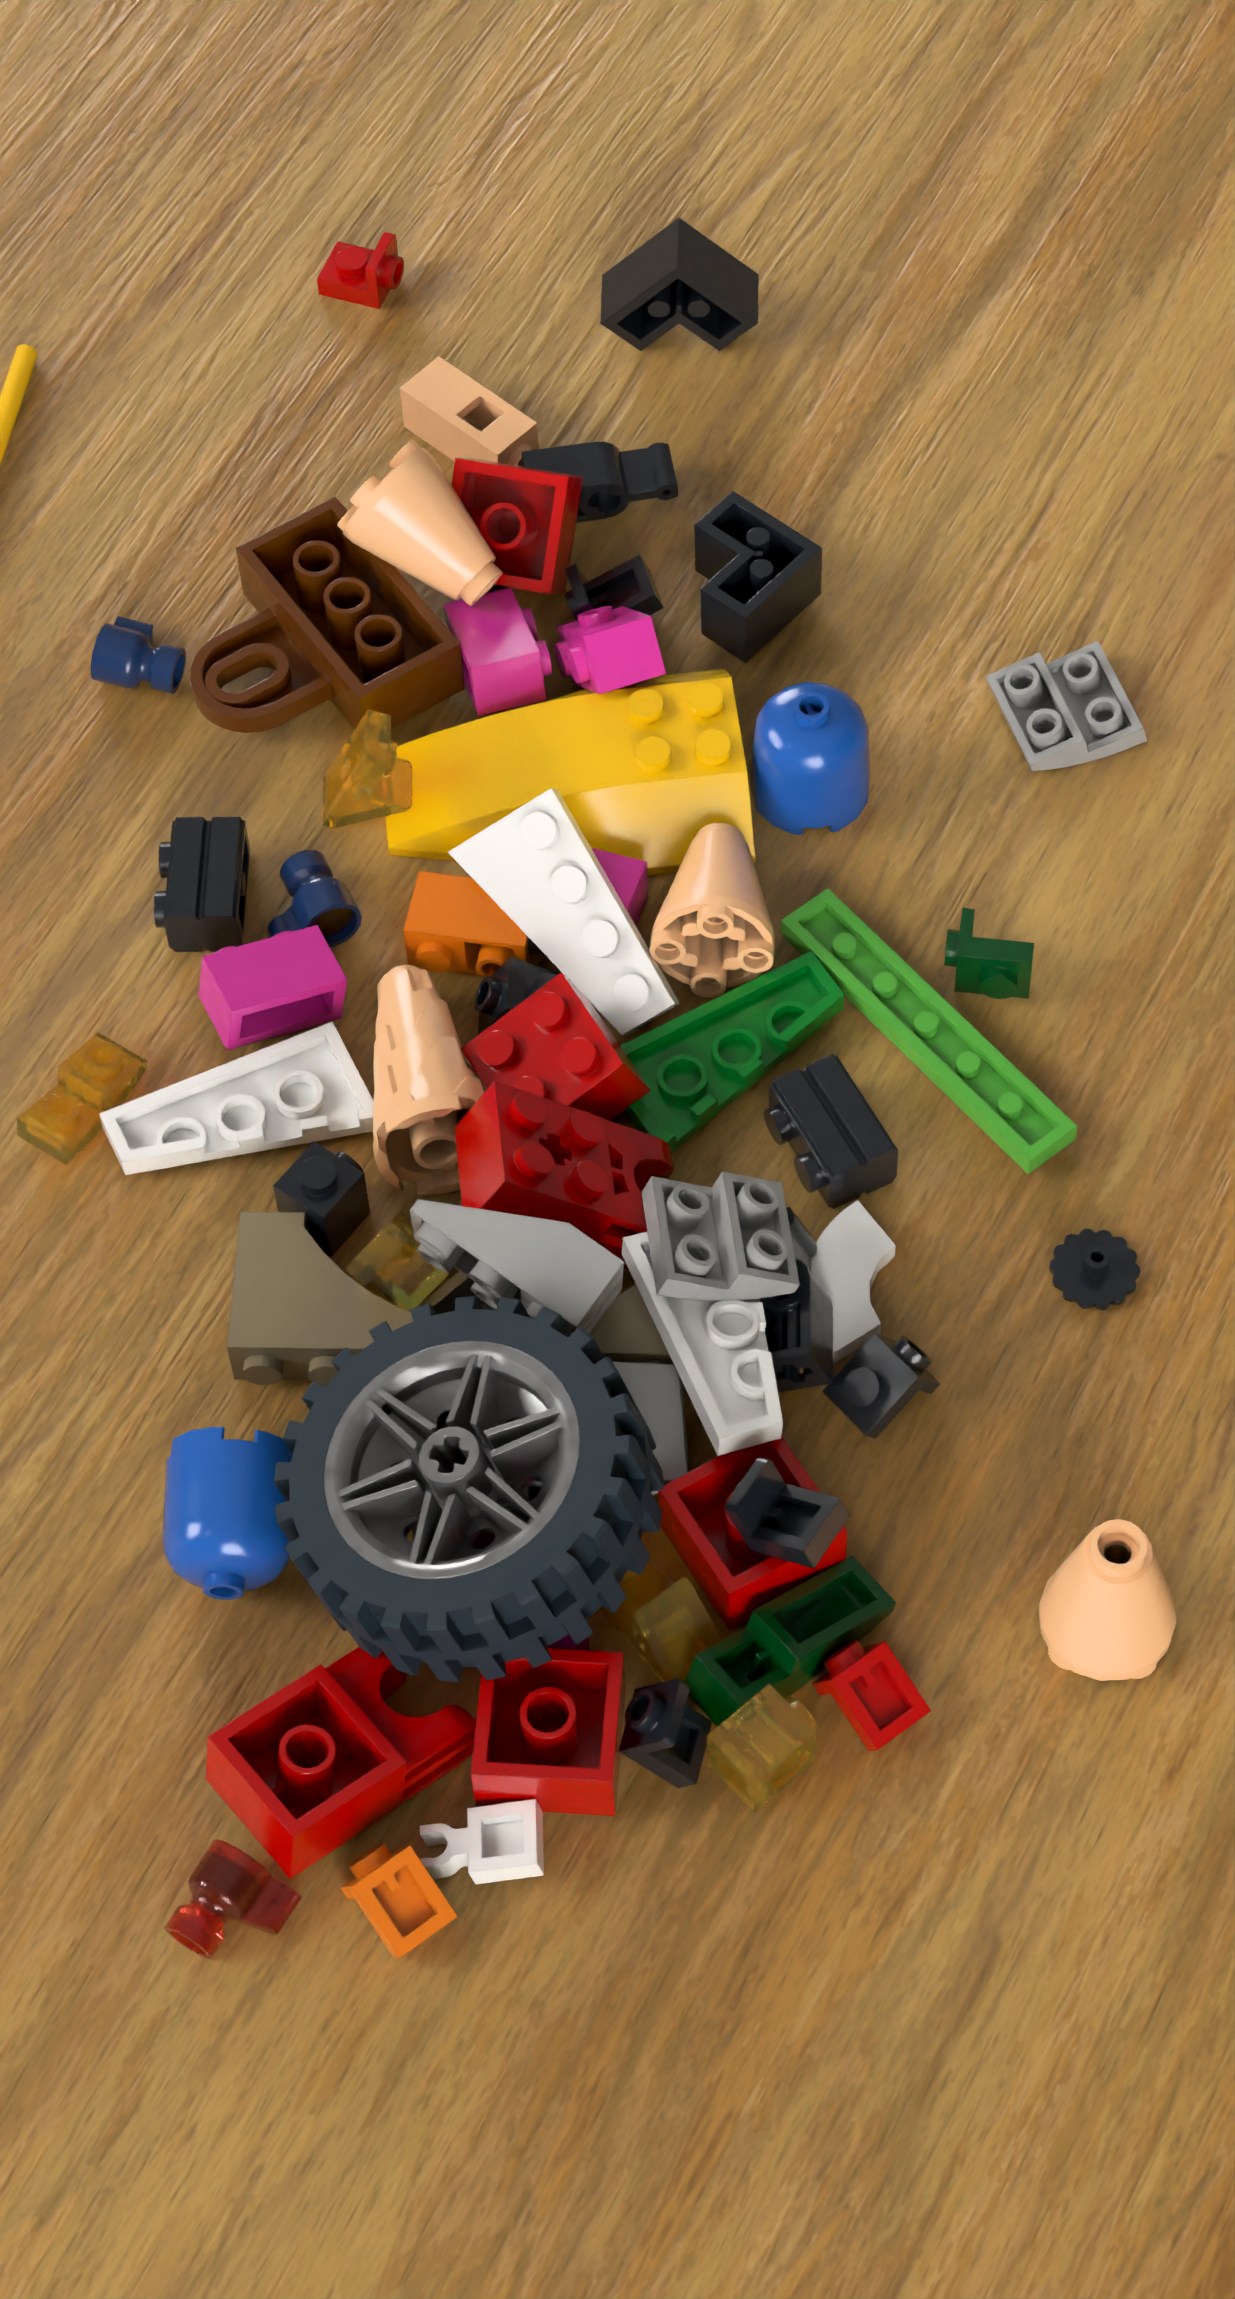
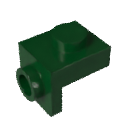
[944,908,1034,999]

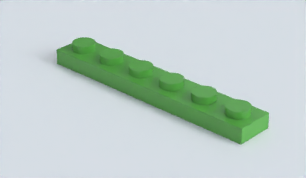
[781,888,1077,1174]

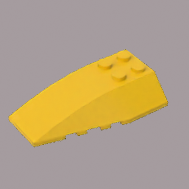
[378,669,756,876]

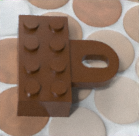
[191,497,465,743]

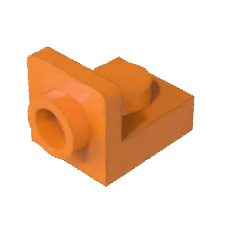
[340,1843,458,1958]

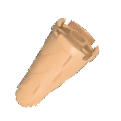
[372,965,484,1195]

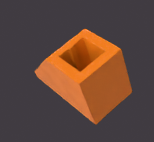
[403,871,530,977]

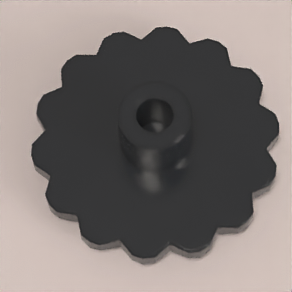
[1049,1229,1140,1311]

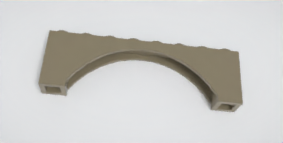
[227,1212,684,1386]

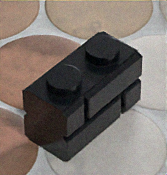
[154,817,250,952]
[764,1053,898,1209]

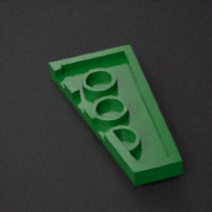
[620,951,844,1153]

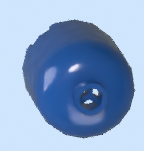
[751,682,870,835]
[163,1427,293,1600]

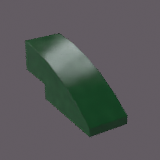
[685,1556,896,1737]

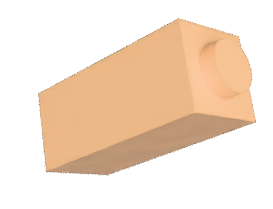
[400,356,539,466]

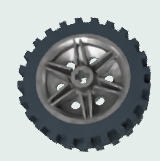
[274,1296,664,1682]

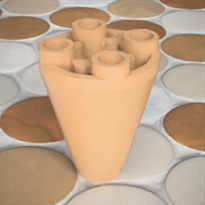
[337,440,503,607]
[649,823,775,998]
[1038,1519,1176,1681]

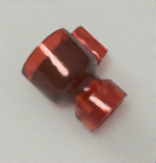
[164,1839,302,1959]

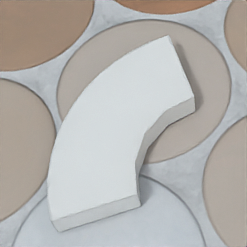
[811,1200,896,1364]

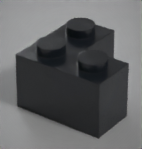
[600,218,759,351]
[694,491,822,663]

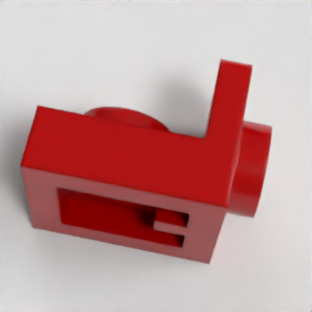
[317,232,404,309]
[812,1640,931,1751]

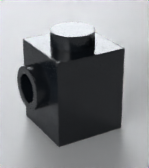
[273,1141,370,1258]

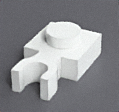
[420,1799,544,1885]

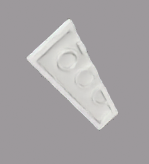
[448,788,680,1035]
[99,1022,374,1175]
[622,1231,783,1456]

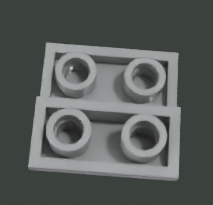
[986,641,1147,771]
[642,1171,800,1301]

